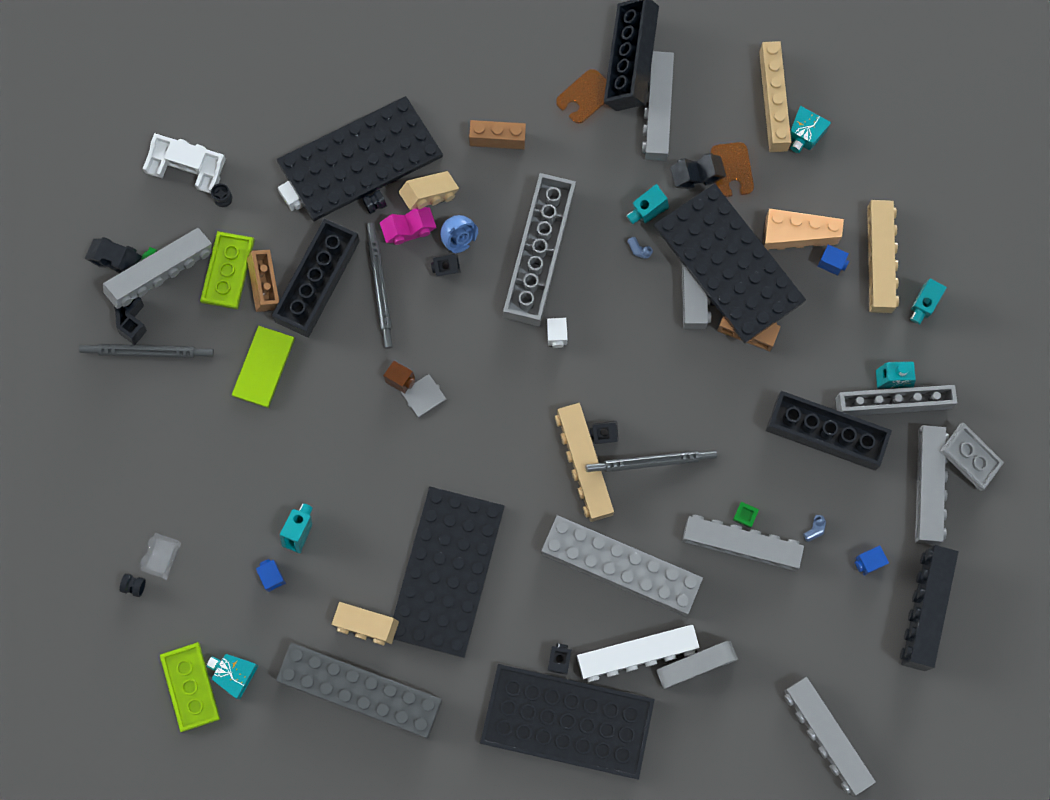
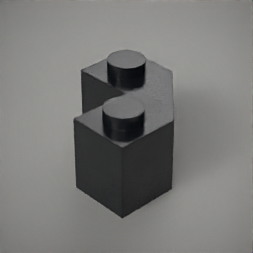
[671,153,727,189]
[85,237,142,274]
[114,297,147,345]

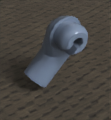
[627,237,653,259]
[803,515,826,542]

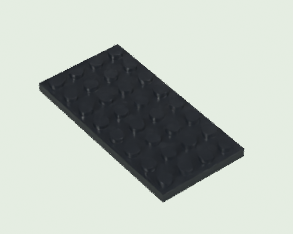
[277,96,443,222]
[654,184,806,344]
[393,486,505,658]
[480,664,655,780]

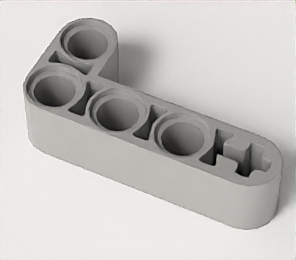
[656,641,738,689]

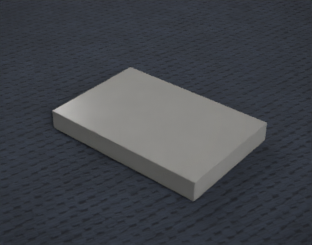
[940,423,1004,491]

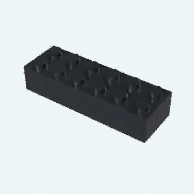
[604,0,659,111]
[272,218,360,338]
[766,391,892,471]
[900,545,959,671]

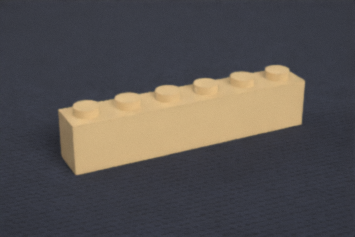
[759,41,791,152]
[867,200,899,313]
[555,403,614,522]

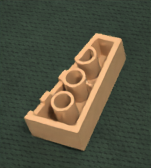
[763,209,844,250]

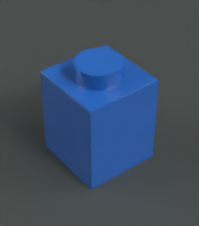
[817,244,849,276]
[855,545,889,576]
[256,559,286,592]

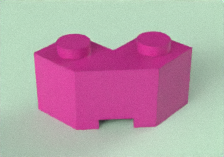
[380,207,437,245]

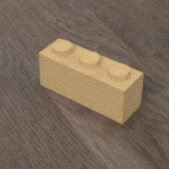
[399,171,459,210]
[331,602,399,646]

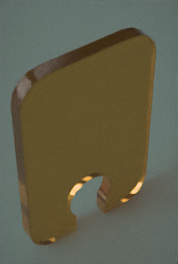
[556,69,607,124]
[711,142,754,197]

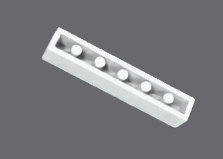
[577,625,700,682]

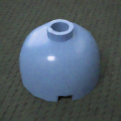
[440,215,478,253]

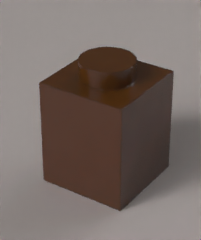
[383,361,415,394]

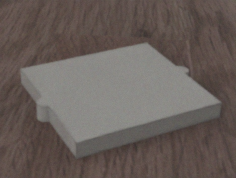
[401,374,446,418]

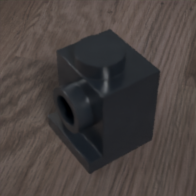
[431,254,461,277]
[590,421,619,444]
[547,643,572,675]

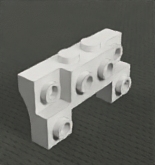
[143,133,226,194]

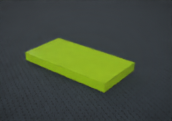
[200,231,255,310]
[232,326,295,408]
[160,642,221,732]

